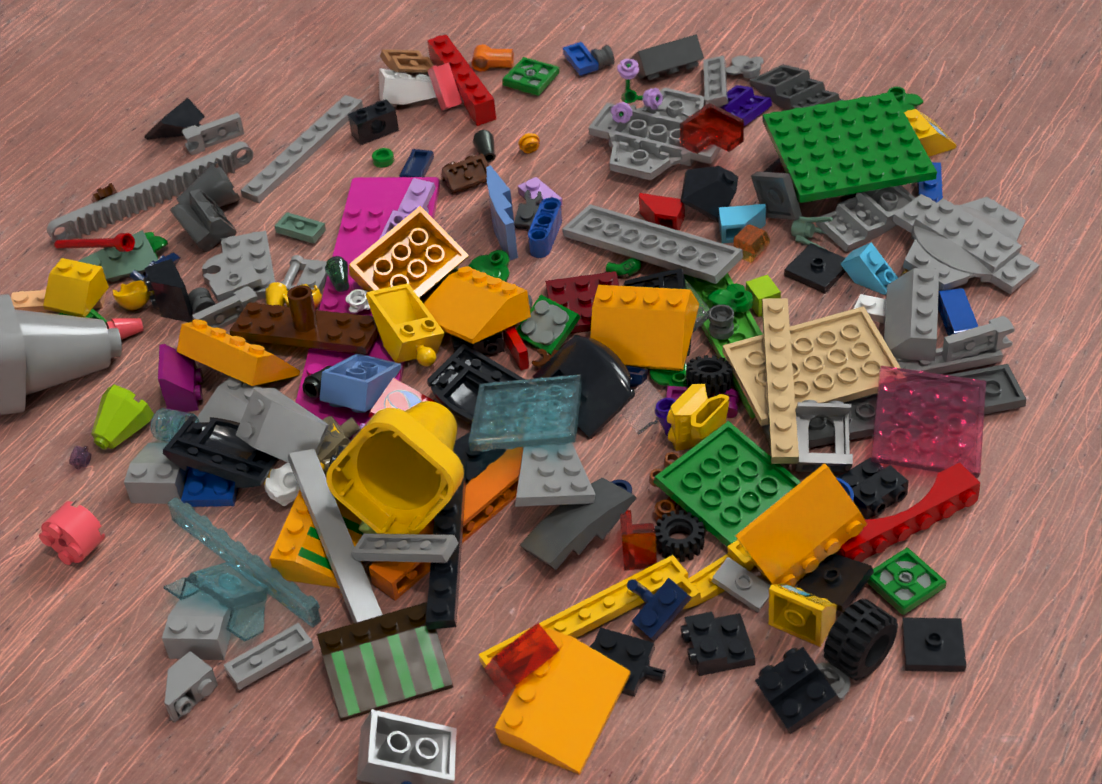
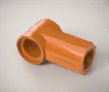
[471,44,514,72]

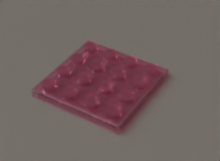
[871,366,986,478]

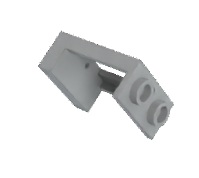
[795,400,853,473]

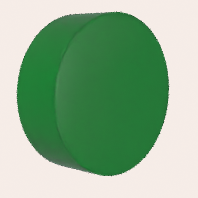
[372,148,394,168]

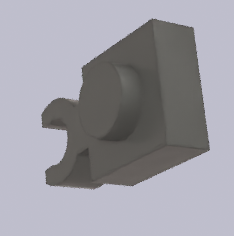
[514,190,543,229]

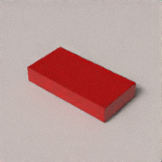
[503,325,529,371]

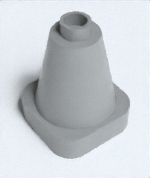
[0,294,122,415]

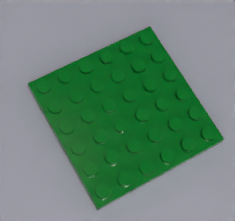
[763,92,937,203]

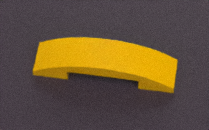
[674,540,755,609]

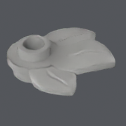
[726,55,764,78]

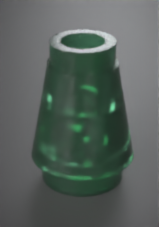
[325,256,349,292]

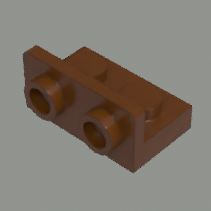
[441,154,489,194]

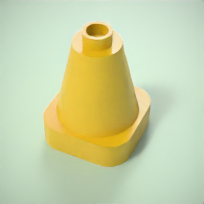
[326,401,464,534]

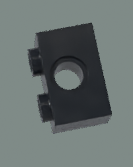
[348,99,399,146]

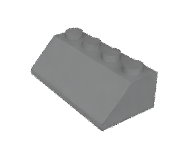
[884,268,939,361]

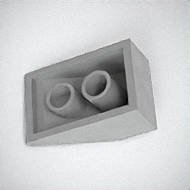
[195,377,261,423]
[236,388,329,463]
[124,443,189,504]
[162,589,241,660]
[356,710,457,784]

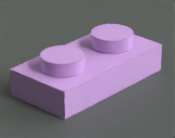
[518,177,563,206]

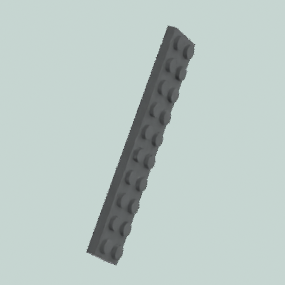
[761,364,1027,448]

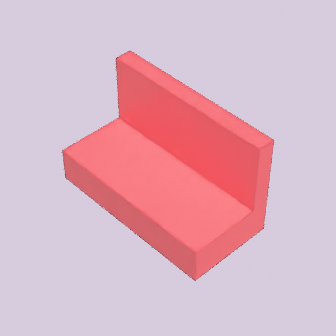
[427,63,463,111]

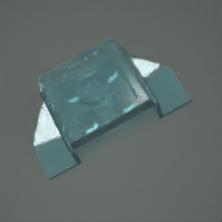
[163,562,269,641]

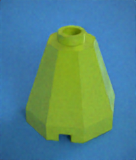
[91,384,155,450]

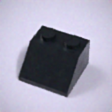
[143,259,193,323]

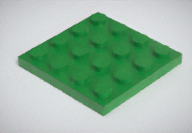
[653,421,801,547]

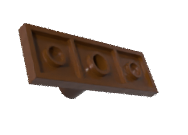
[229,285,379,355]

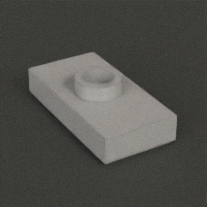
[208,266,262,302]
[711,557,771,613]

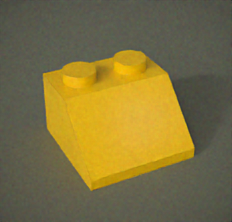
[43,258,109,317]

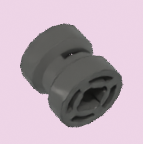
[188,288,215,314]
[709,305,734,340]

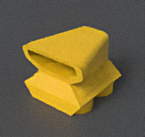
[667,384,729,451]

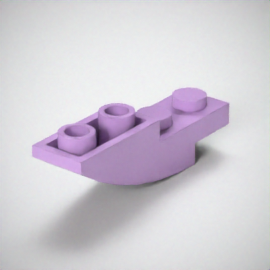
[379,178,436,239]

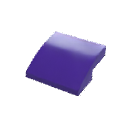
[710,85,772,126]

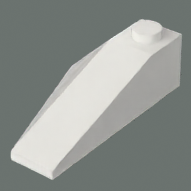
[379,68,436,107]

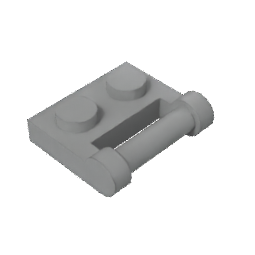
[280,255,331,292]

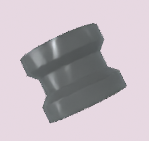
[591,45,615,69]

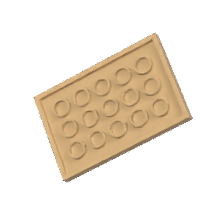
[722,306,907,426]

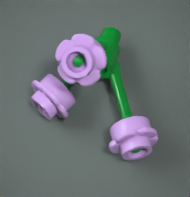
[611,59,663,123]

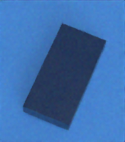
[399,149,434,177]

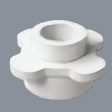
[345,289,370,314]

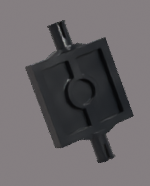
[590,627,666,697]

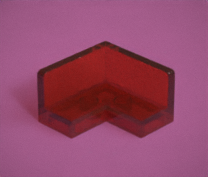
[680,103,744,154]
[620,510,657,571]
[484,623,559,697]

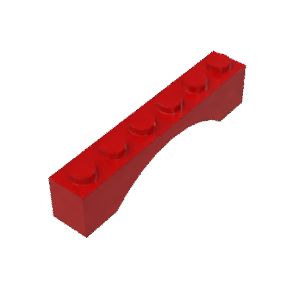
[427,34,497,126]
[835,462,981,562]

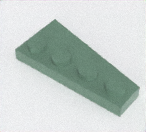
[79,230,158,282]

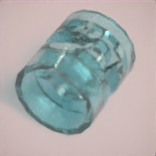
[151,408,199,442]

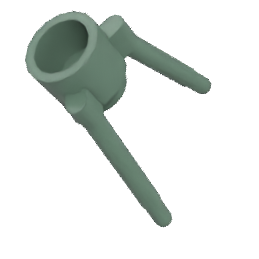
[791,216,833,249]

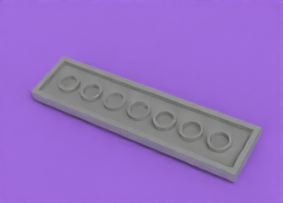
[562,204,743,284]

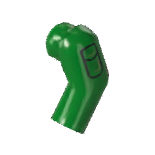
[605,258,641,278]

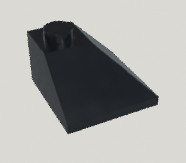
[144,97,205,140]
[680,166,738,223]

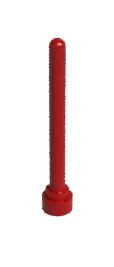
[54,233,135,252]

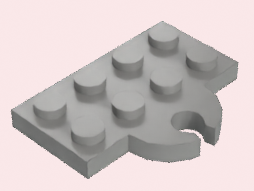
[202,231,275,300]

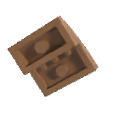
[380,49,434,73]

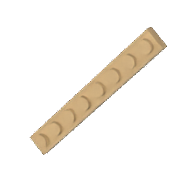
[762,298,799,464]

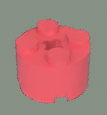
[39,501,105,565]

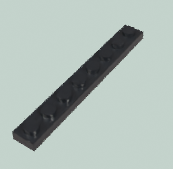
[426,459,467,630]

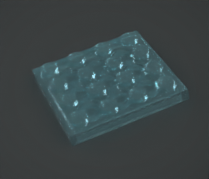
[468,374,582,452]

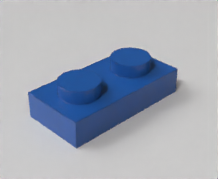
[563,42,599,76]

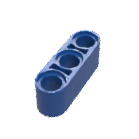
[528,197,562,258]
[938,288,978,336]

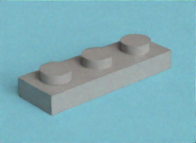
[224,623,314,690]

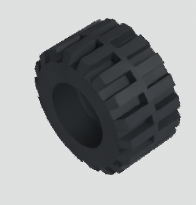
[823,599,898,681]

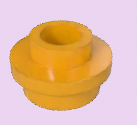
[518,133,540,153]

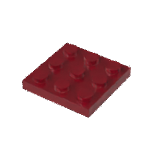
[546,271,619,334]

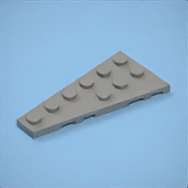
[515,403,596,507]

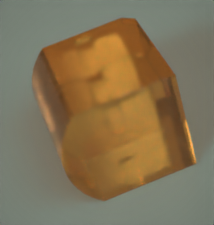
[734,224,770,263]

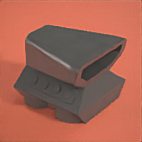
[170,189,237,252]

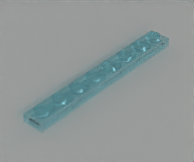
[168,497,321,628]

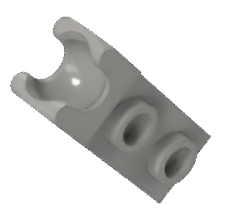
[182,113,244,155]
[192,286,258,328]
[942,316,1015,362]

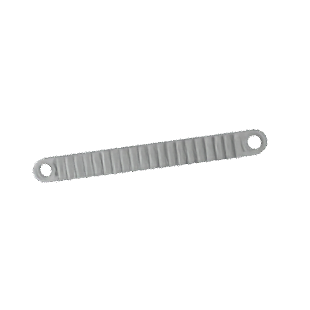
[47,142,253,242]

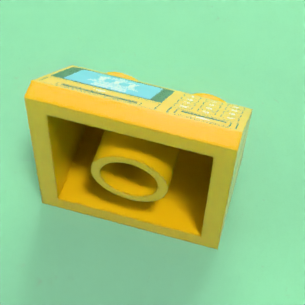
[904,109,956,157]
[768,583,837,647]

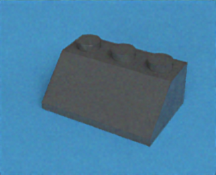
[630,34,704,81]

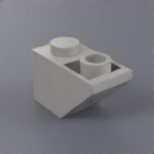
[164,651,218,723]

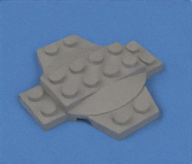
[588,88,728,180]
[892,194,1040,294]

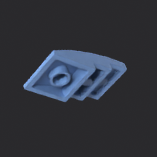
[487,165,518,261]

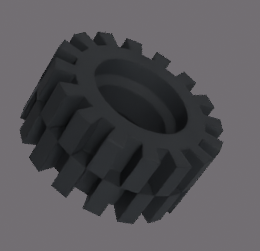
[686,355,733,396]
[654,510,705,562]

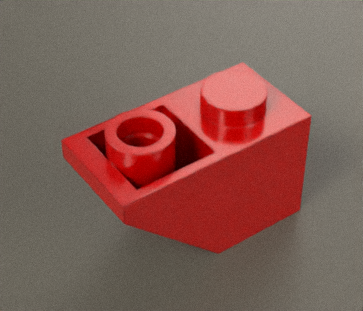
[639,193,685,231]

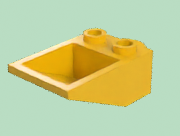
[366,283,444,367]

